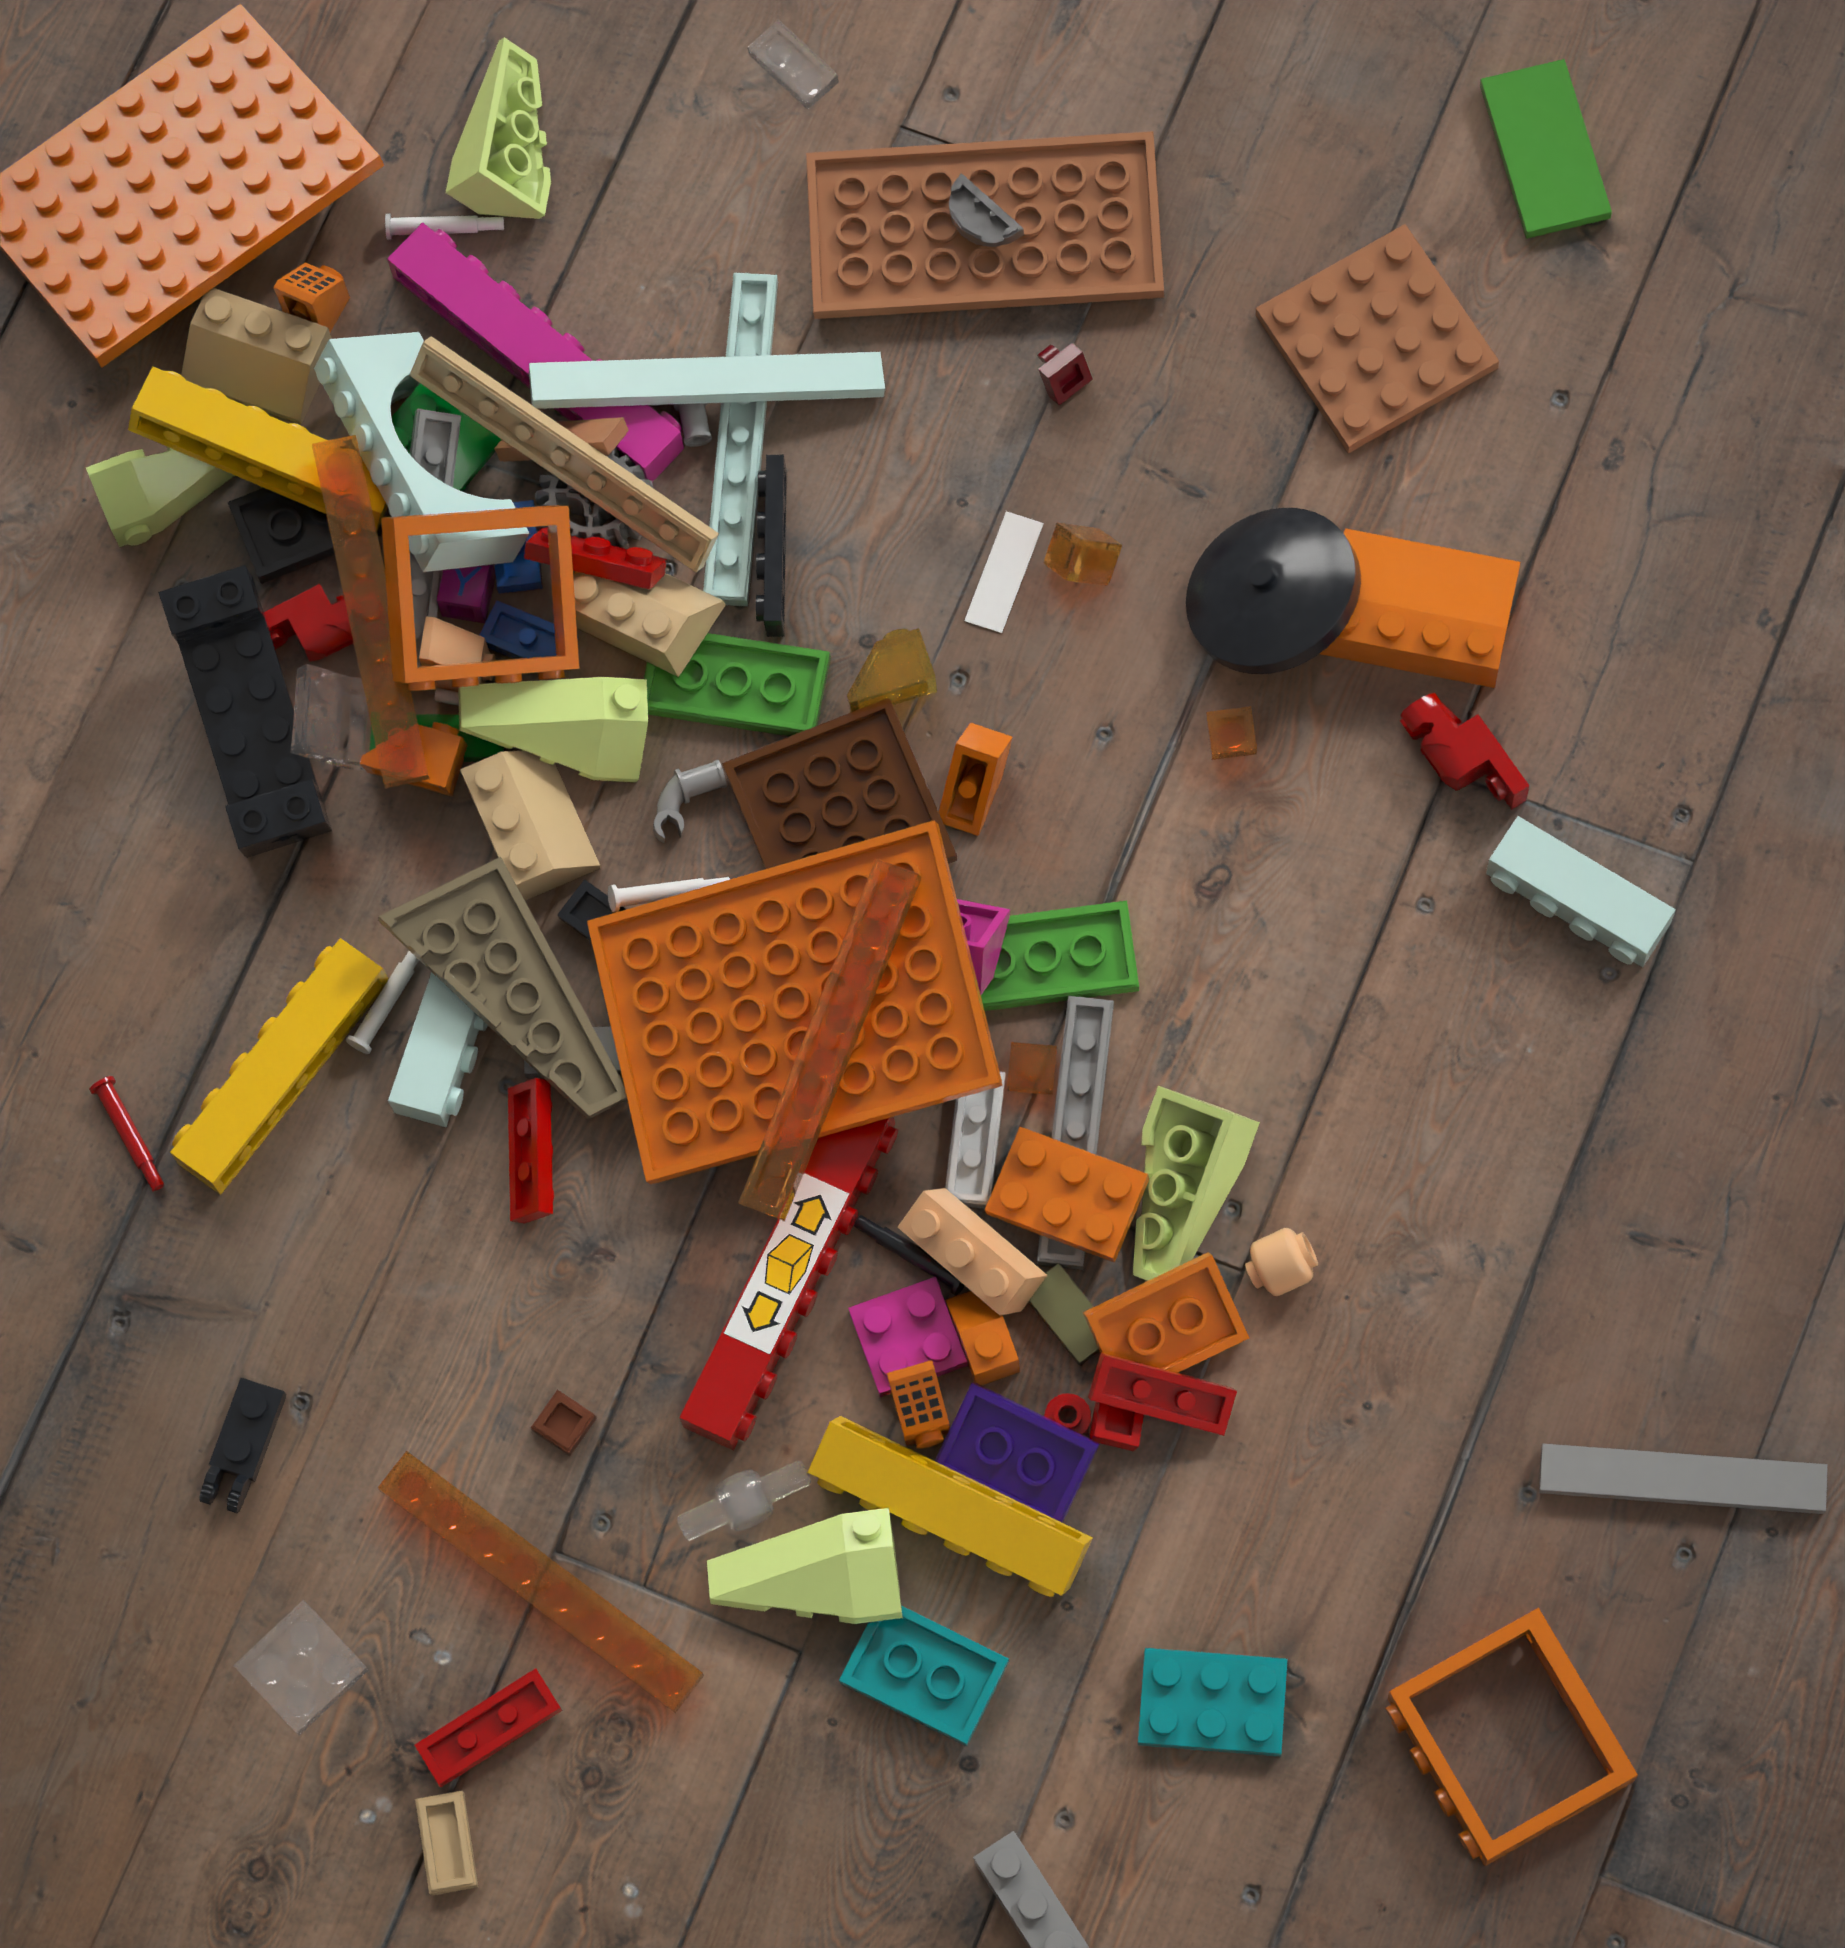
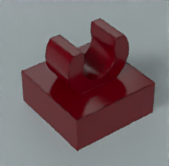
[1037,343,1093,405]

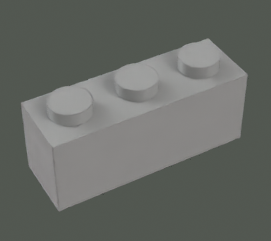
[973,1831,1089,1948]

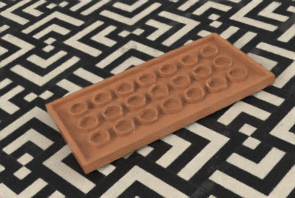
[806,131,1164,319]

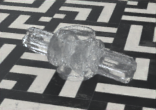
[677,1460,811,1540]

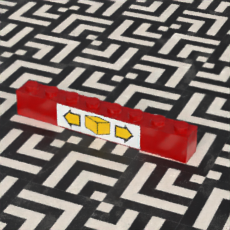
[679,1117,898,1451]

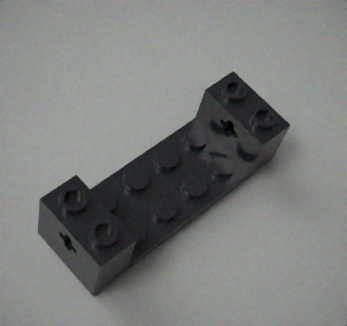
[158,565,332,858]

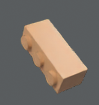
[898,1188,1047,1315]

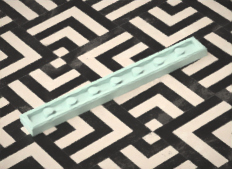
[703,273,778,606]
[529,352,885,409]

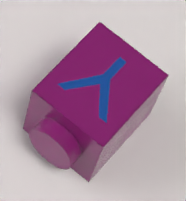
[436,564,496,624]

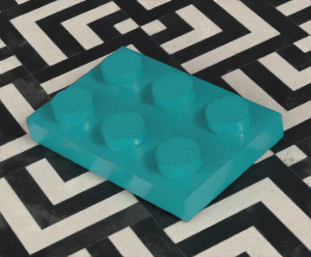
[839,1606,1010,1747]
[1138,1648,1288,1757]

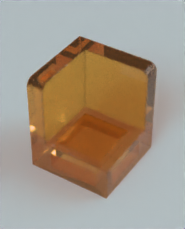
[1043,522,1122,586]

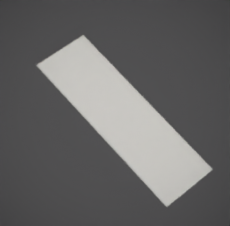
[964,511,1044,633]

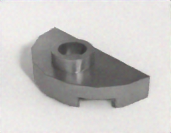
[949,173,1024,247]

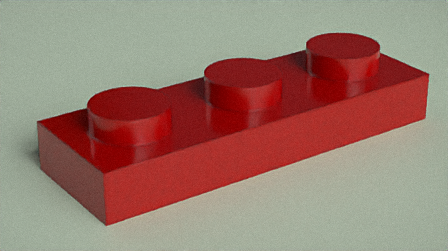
[524,527,667,590]
[508,1078,554,1224]
[1088,1353,1237,1436]
[414,1668,563,1787]

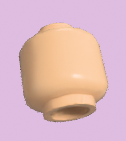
[1245,1228,1318,1296]

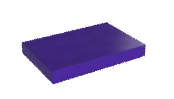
[935,1382,1100,1523]

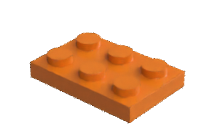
[985,1127,1150,1263]
[1082,1252,1249,1373]

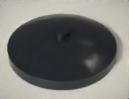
[1186,508,1361,674]

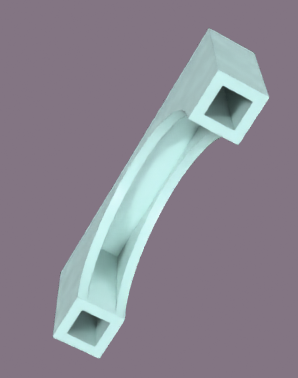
[314,332,530,572]

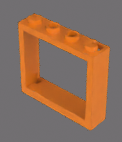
[381,505,579,691]
[1385,1607,1638,1866]

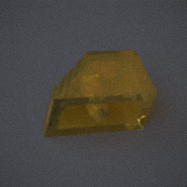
[847,628,937,713]

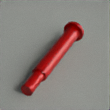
[89,1076,165,1191]

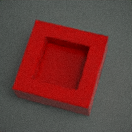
[1089,1402,1144,1452]

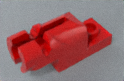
[264,584,389,662]
[1399,693,1529,810]

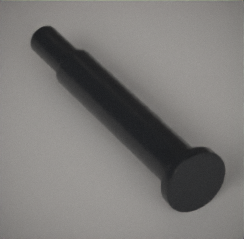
[854,1215,965,1296]

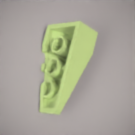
[446,37,551,219]
[86,447,235,547]
[458,677,648,782]
[1133,1086,1260,1281]
[707,1508,903,1624]

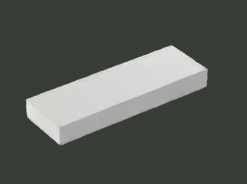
[945,1072,1006,1209]

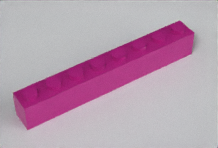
[387,222,684,482]

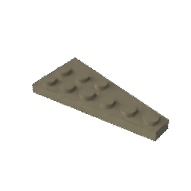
[378,857,627,1120]

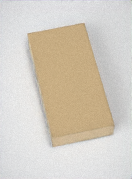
[415,1791,478,1896]

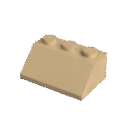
[181,288,332,425]
[573,571,726,677]
[460,750,601,900]

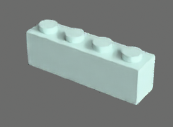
[1486,816,1676,967]
[388,972,488,1127]

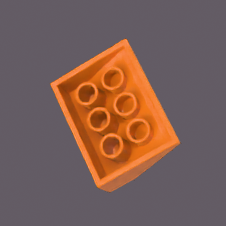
[1320,528,1521,688]

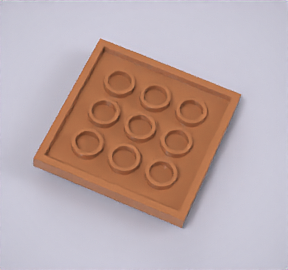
[1255,224,1499,454]

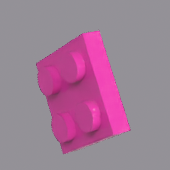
[848,1276,968,1397]

